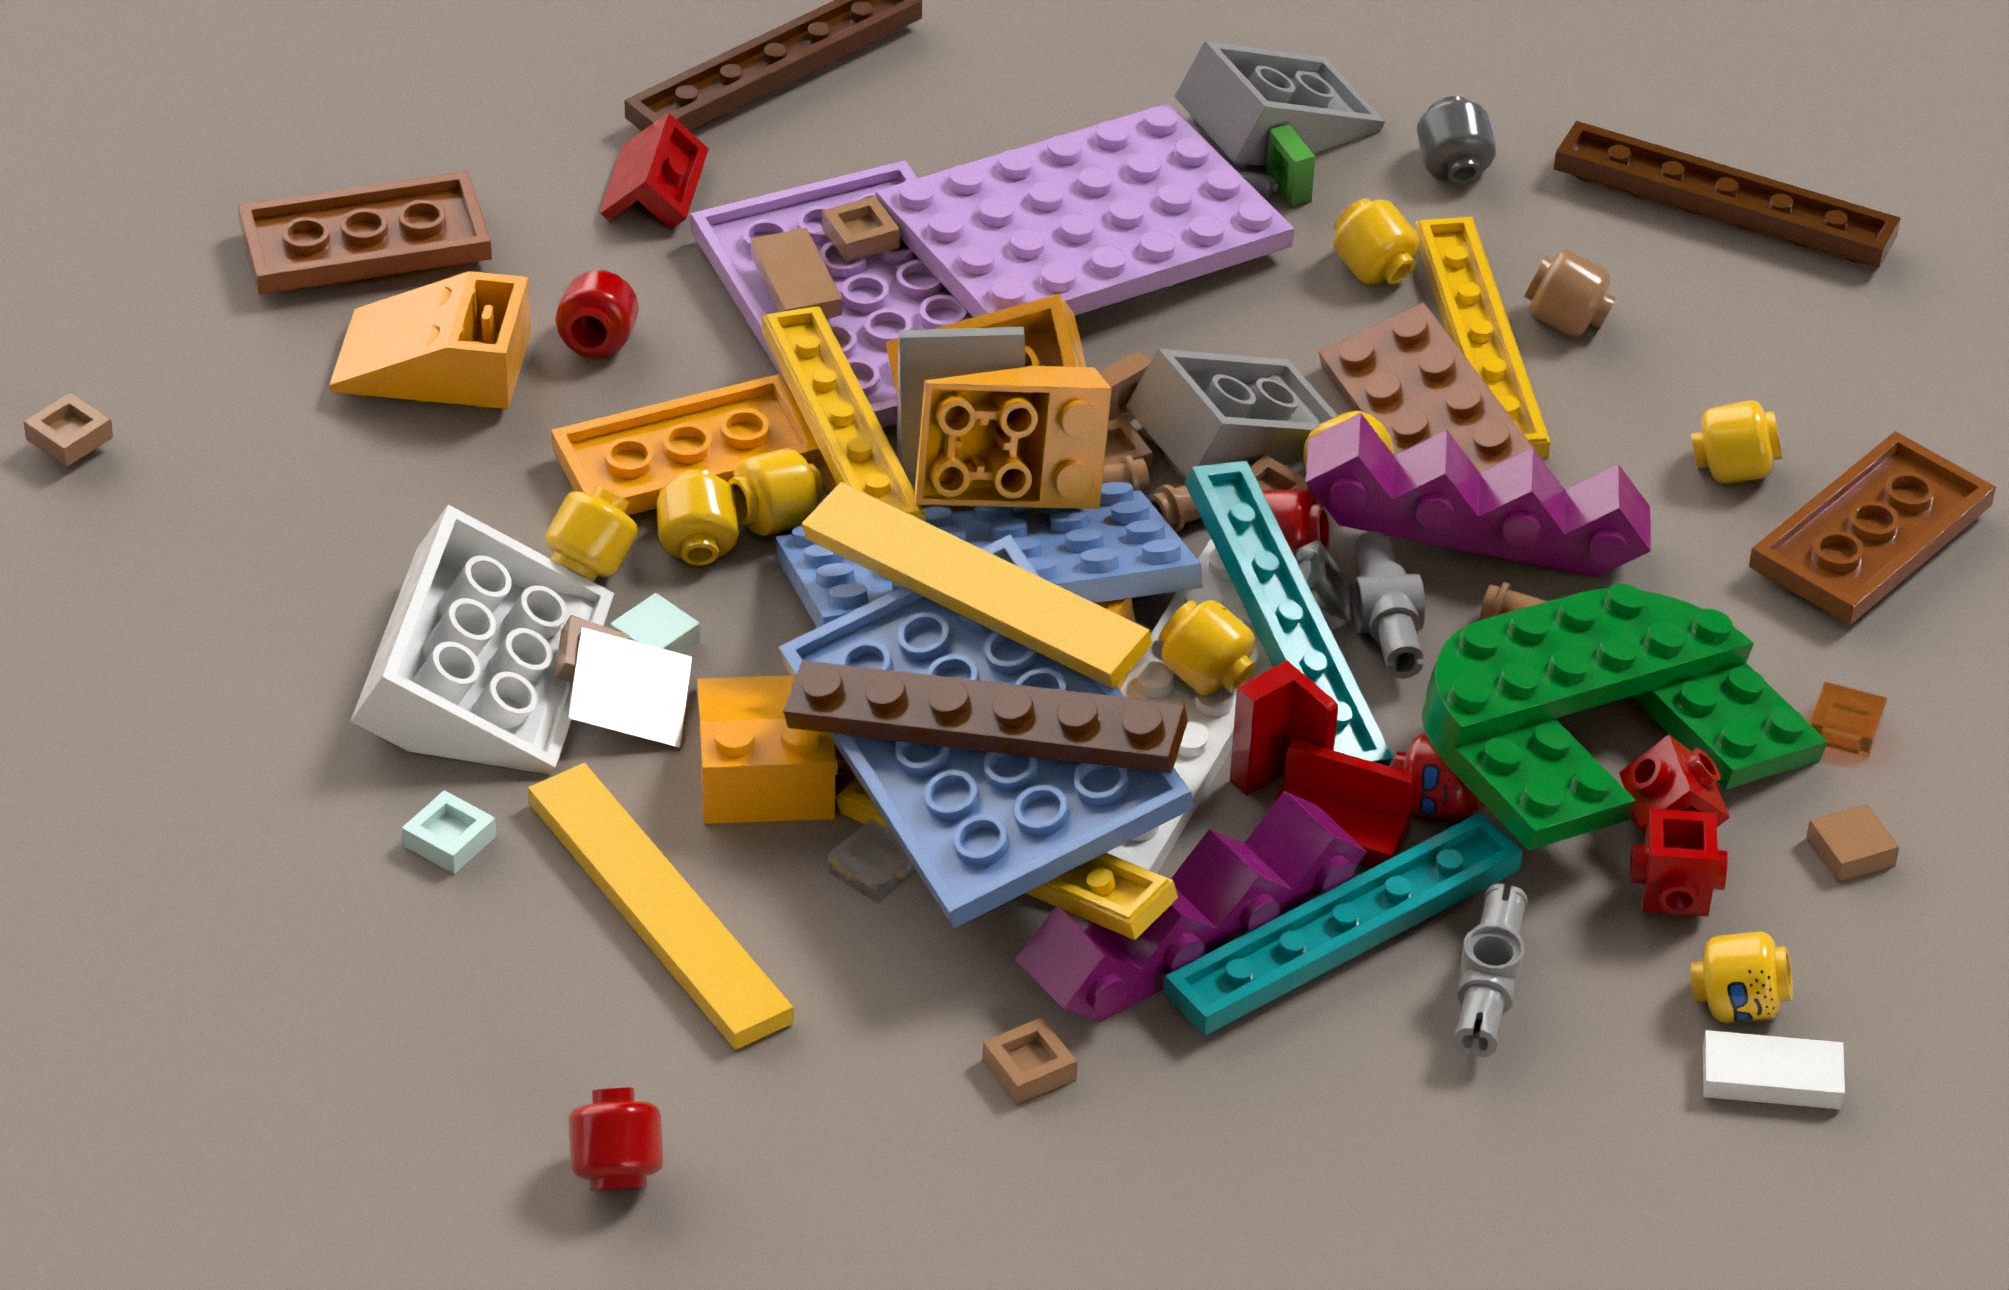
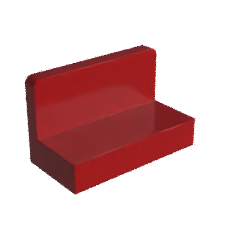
[599,112,709,230]
[1229,660,1338,795]
[1273,739,1416,868]

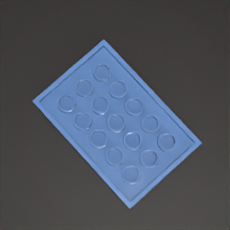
[775,482,1203,628]
[779,535,1194,928]

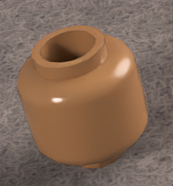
[1524,250,1616,338]

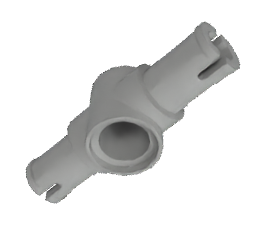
[1353,531,1425,679]
[1453,884,1528,1057]

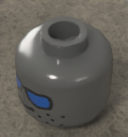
[1417,96,1496,184]

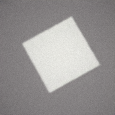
[568,627,692,748]

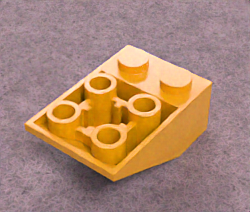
[329,271,531,409]
[914,366,1112,509]

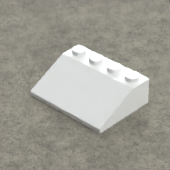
[351,505,614,775]

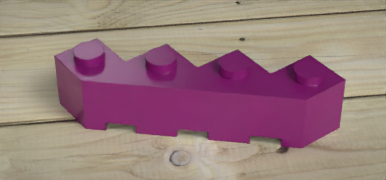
[1305,413,1651,577]
[1015,791,1367,1022]

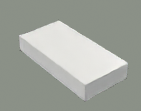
[1703,1030,1845,1110]

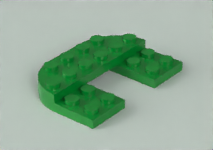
[1421,583,1828,851]

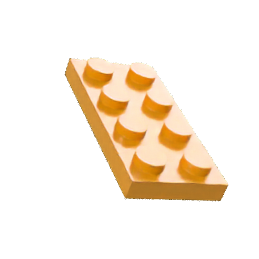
[551,374,824,515]

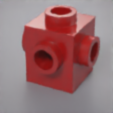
[1619,735,1730,833]
[1629,808,1728,917]

